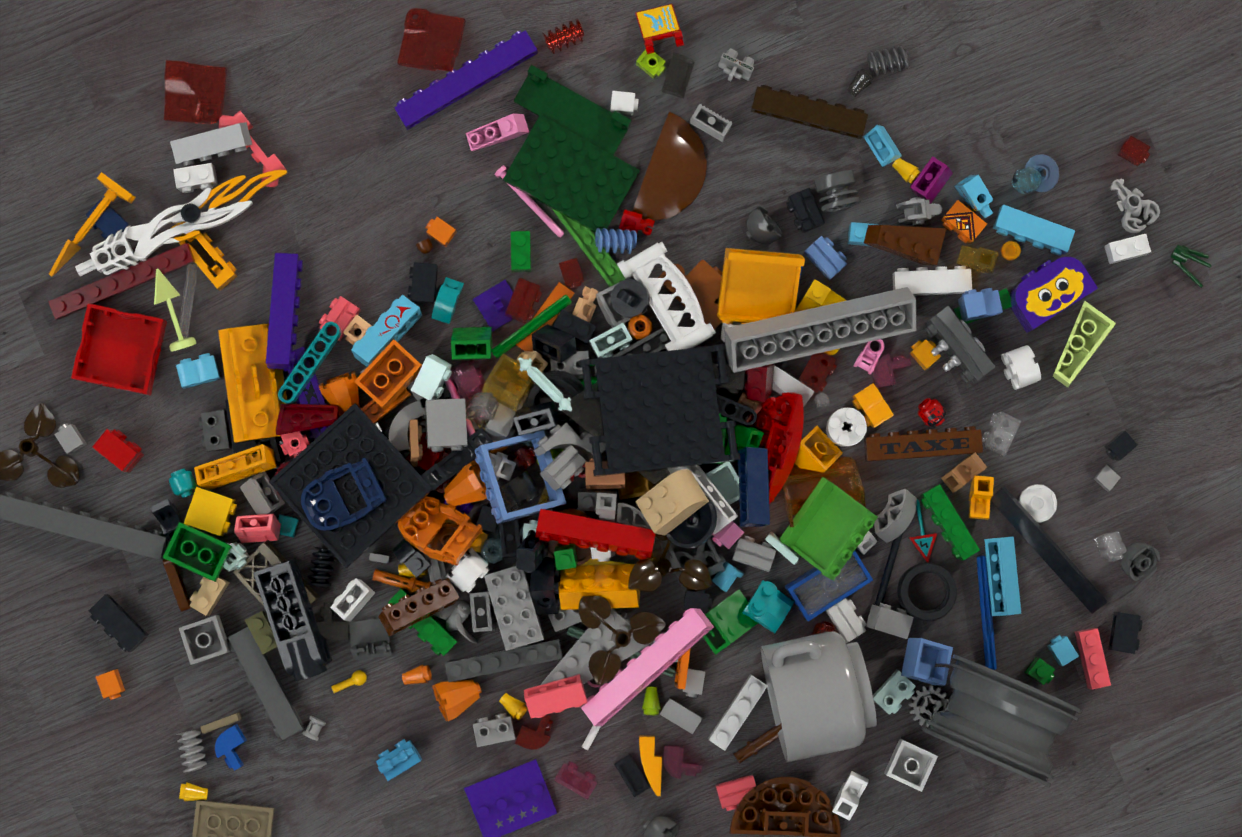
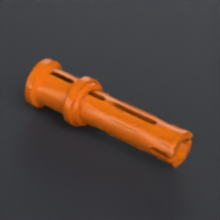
[372,569,432,594]

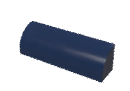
[738,447,770,527]

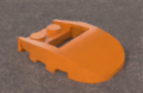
[398,496,482,566]

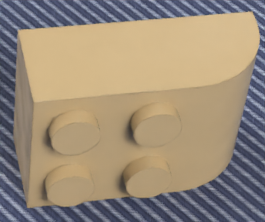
[635,469,709,536]

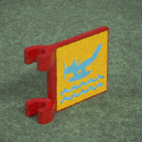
[636,4,684,54]

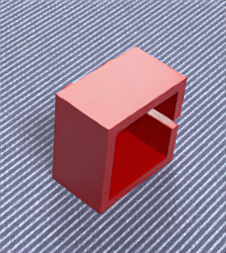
[92,429,144,473]

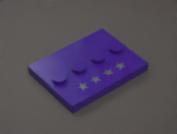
[464,759,557,837]

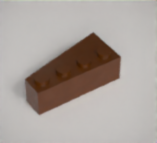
[864,225,946,265]

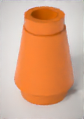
[402,664,432,685]

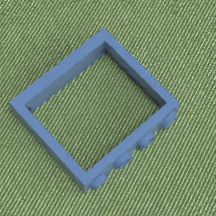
[474,430,566,524]

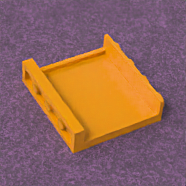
[717,248,805,324]

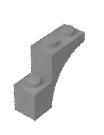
[534,423,605,462]

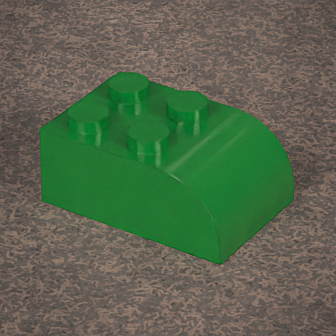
[163,522,232,582]

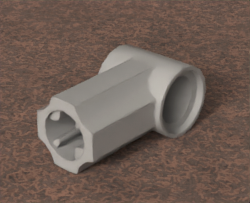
[424,545,447,582]

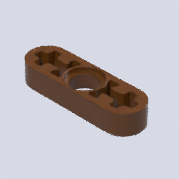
[163,559,192,612]

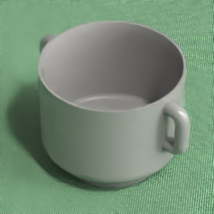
[761,632,877,762]

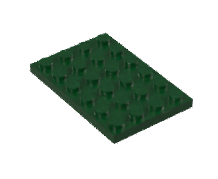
[503,114,640,232]

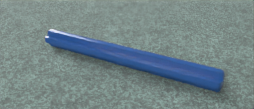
[977,556,997,670]

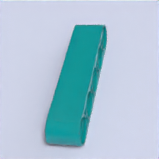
[278,322,342,404]

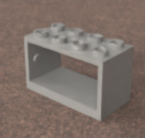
[484,566,545,651]

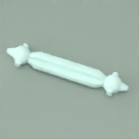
[518,357,572,412]

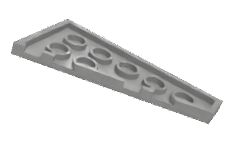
[541,608,653,685]

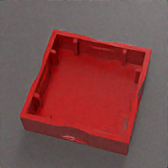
[71,303,167,396]

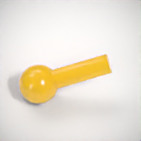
[331,670,367,693]

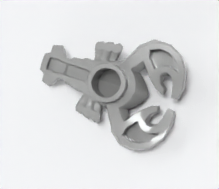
[1110,178,1160,233]

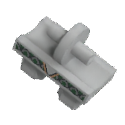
[718,48,754,82]

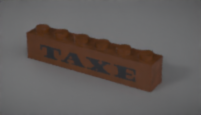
[864,426,983,462]

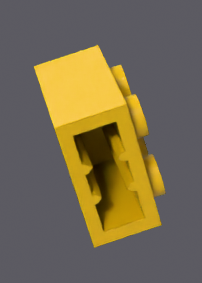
[184,487,237,536]

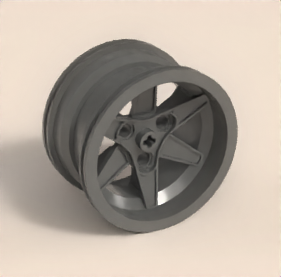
[921,654,1083,787]

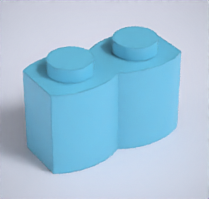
[176,353,221,389]

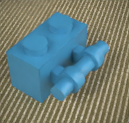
[376,739,422,781]

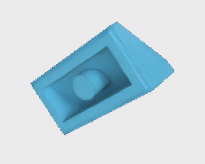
[863,125,902,167]

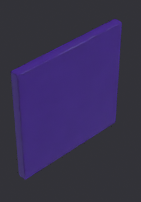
[473,280,525,332]

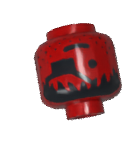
[917,398,946,427]

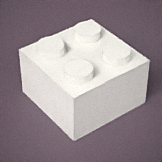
[884,739,938,792]

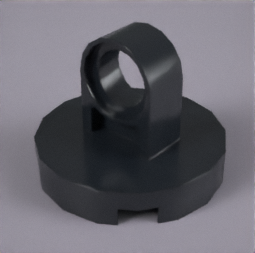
[611,279,649,318]

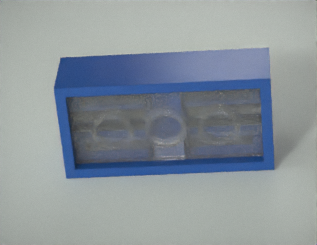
[785,551,873,621]

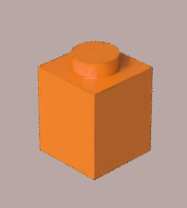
[426,217,457,247]
[96,669,125,700]

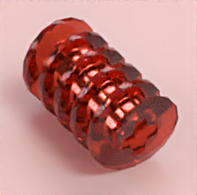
[542,18,584,54]

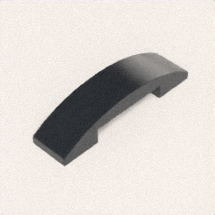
[421,427,493,491]

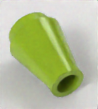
[642,687,661,715]

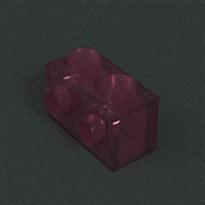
[554,761,598,800]

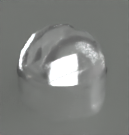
[814,393,830,408]

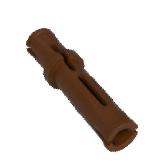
[733,723,782,764]

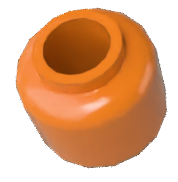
[628,315,652,340]

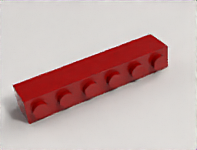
[535,509,656,559]

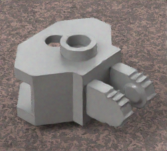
[896,197,943,226]

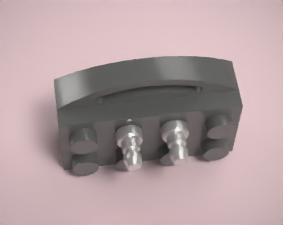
[924,306,996,383]

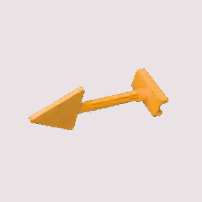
[49,172,136,277]

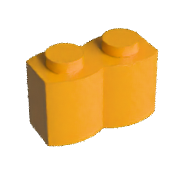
[852,383,894,428]

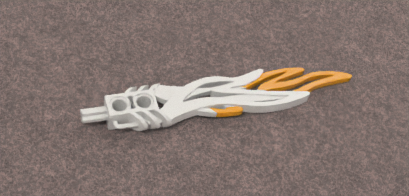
[75,170,288,276]

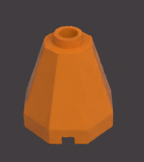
[319,371,360,416]
[444,461,487,506]
[432,680,482,722]

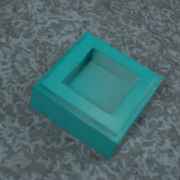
[278,514,299,538]

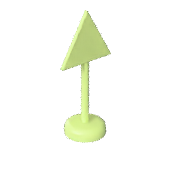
[154,269,196,351]

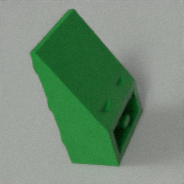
[703,589,758,655]

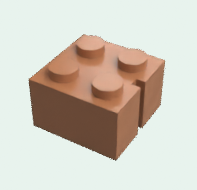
[585,458,625,490]

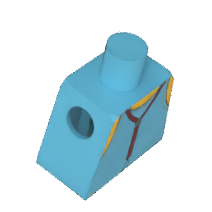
[954,174,994,218]

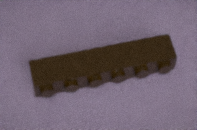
[751,85,868,139]

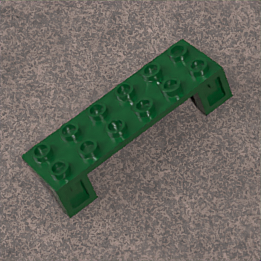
[514,65,632,155]

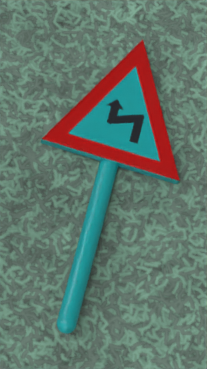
[909,499,937,563]

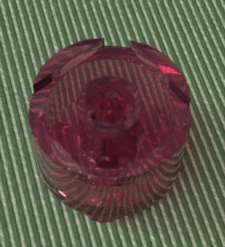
[450,359,489,403]

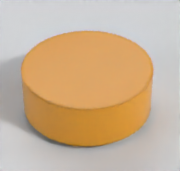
[1001,241,1021,261]

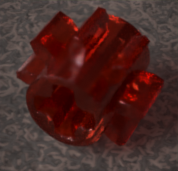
[514,445,537,469]

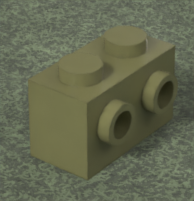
[245,611,277,654]

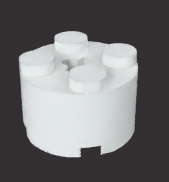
[1001,345,1041,390]
[826,408,867,447]
[445,548,489,593]

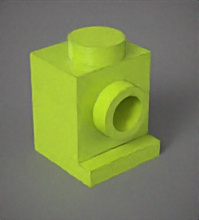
[636,49,666,79]

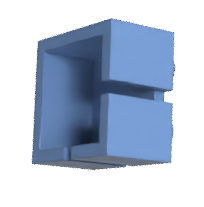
[901,638,953,685]

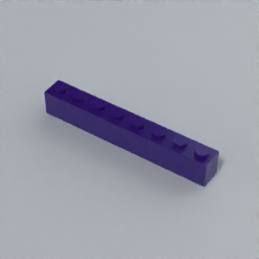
[394,30,538,130]

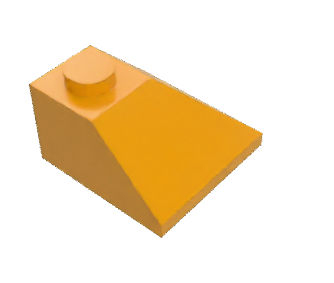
[795,426,843,472]

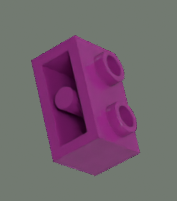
[910,156,953,204]

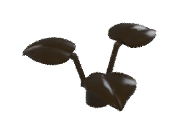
[0,403,80,488]
[628,534,712,592]
[578,596,666,686]

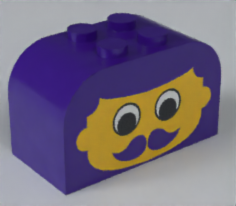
[1010,257,1098,333]

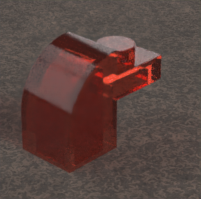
[515,714,553,750]

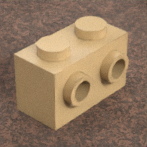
[190,576,230,616]

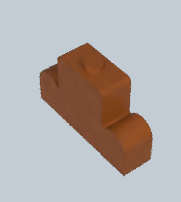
[658,260,722,330]

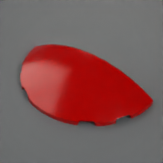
[748,392,804,505]

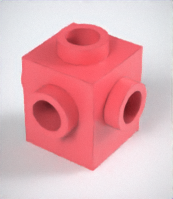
[280,431,310,459]

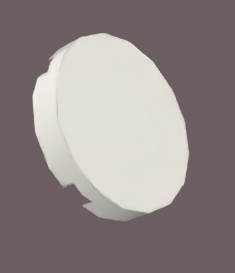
[1018,484,1057,523]

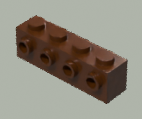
[378,578,460,636]

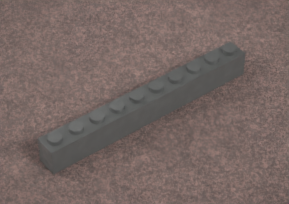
[0,492,168,560]

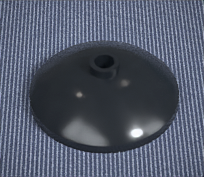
[666,494,717,548]

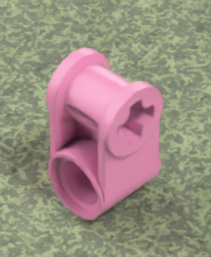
[853,339,884,375]

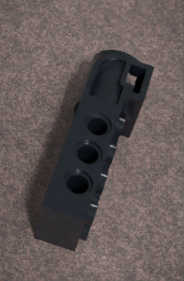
[253,558,332,681]

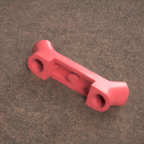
[219,111,287,187]

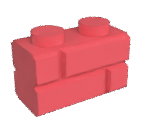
[319,296,361,341]
[234,513,281,543]
[715,775,756,811]

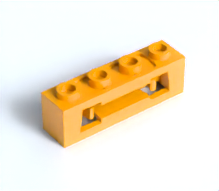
[170,222,237,291]
[194,444,276,490]

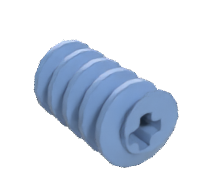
[595,228,637,254]

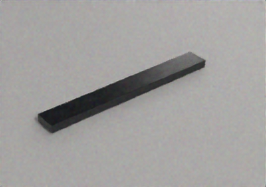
[990,486,1107,614]

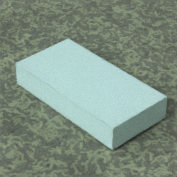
[765,532,800,565]

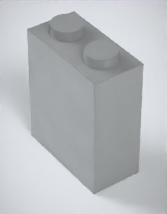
[425,398,467,452]

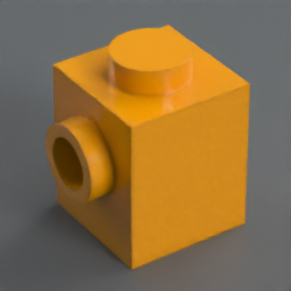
[910,339,941,370]

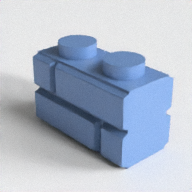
[804,236,847,281]

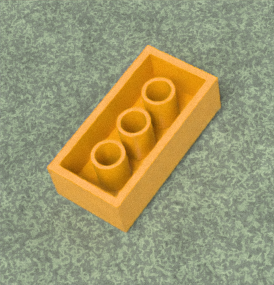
[559,564,640,610]

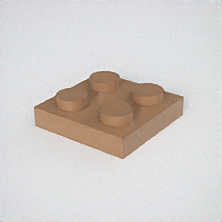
[409,420,422,467]

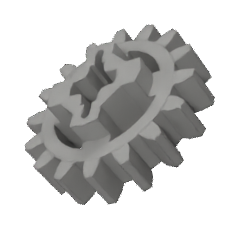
[908,685,950,728]

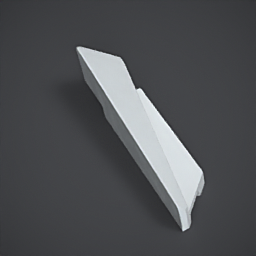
[744,365,814,407]

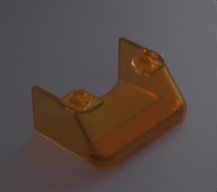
[782,457,866,527]

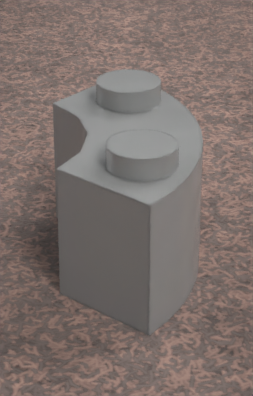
[874,489,917,543]
[617,503,655,544]

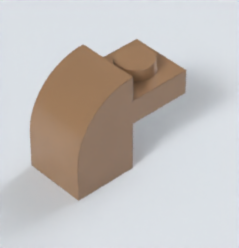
[941,452,987,493]

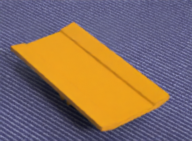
[218,324,287,443]

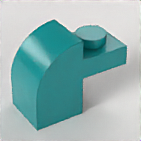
[432,277,464,324]

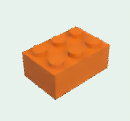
[354,339,422,411]

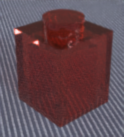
[1118,136,1150,166]
[559,258,584,289]

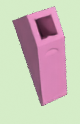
[466,114,529,151]

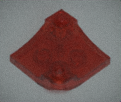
[397,8,466,72]
[164,60,227,124]

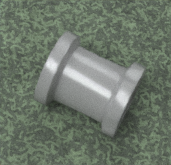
[302,716,326,741]

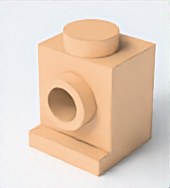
[343,315,372,345]

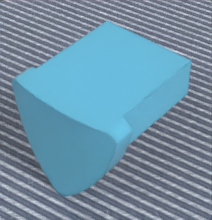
[712,561,745,592]

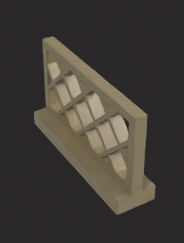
[233,540,320,606]

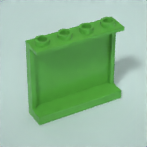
[779,477,878,581]

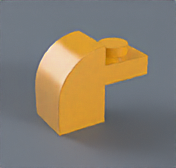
[969,475,994,520]

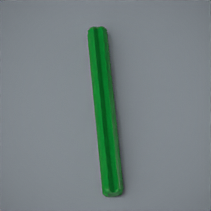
[492,295,572,358]

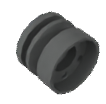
[814,170,861,213]

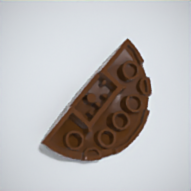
[632,112,707,221]
[729,777,841,837]

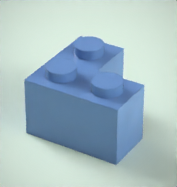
[958,288,1003,322]

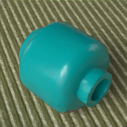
[168,468,197,498]

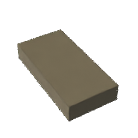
[200,712,242,733]

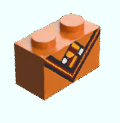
[941,200,987,244]

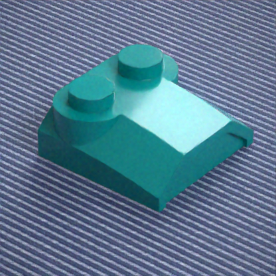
[742,580,794,634]

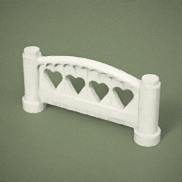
[617,242,716,351]

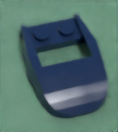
[301,458,387,531]

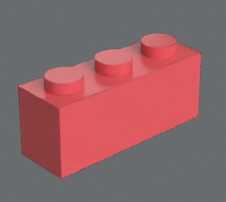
[1075,628,1111,690]
[524,674,587,719]

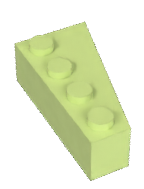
[1052,301,1116,387]

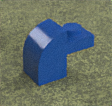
[215,724,247,771]

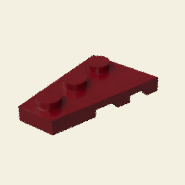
[275,404,339,436]

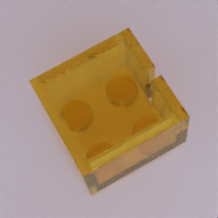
[482,354,534,412]

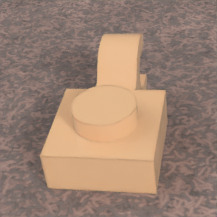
[572,286,598,323]

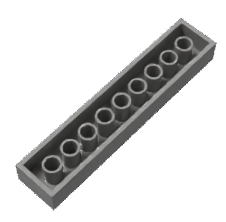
[724,287,916,373]

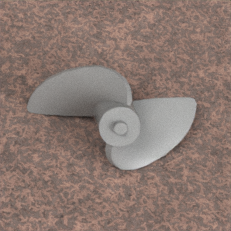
[434,600,478,643]

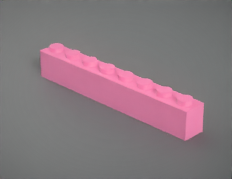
[581,608,714,726]

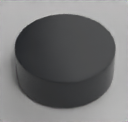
[181,203,201,223]

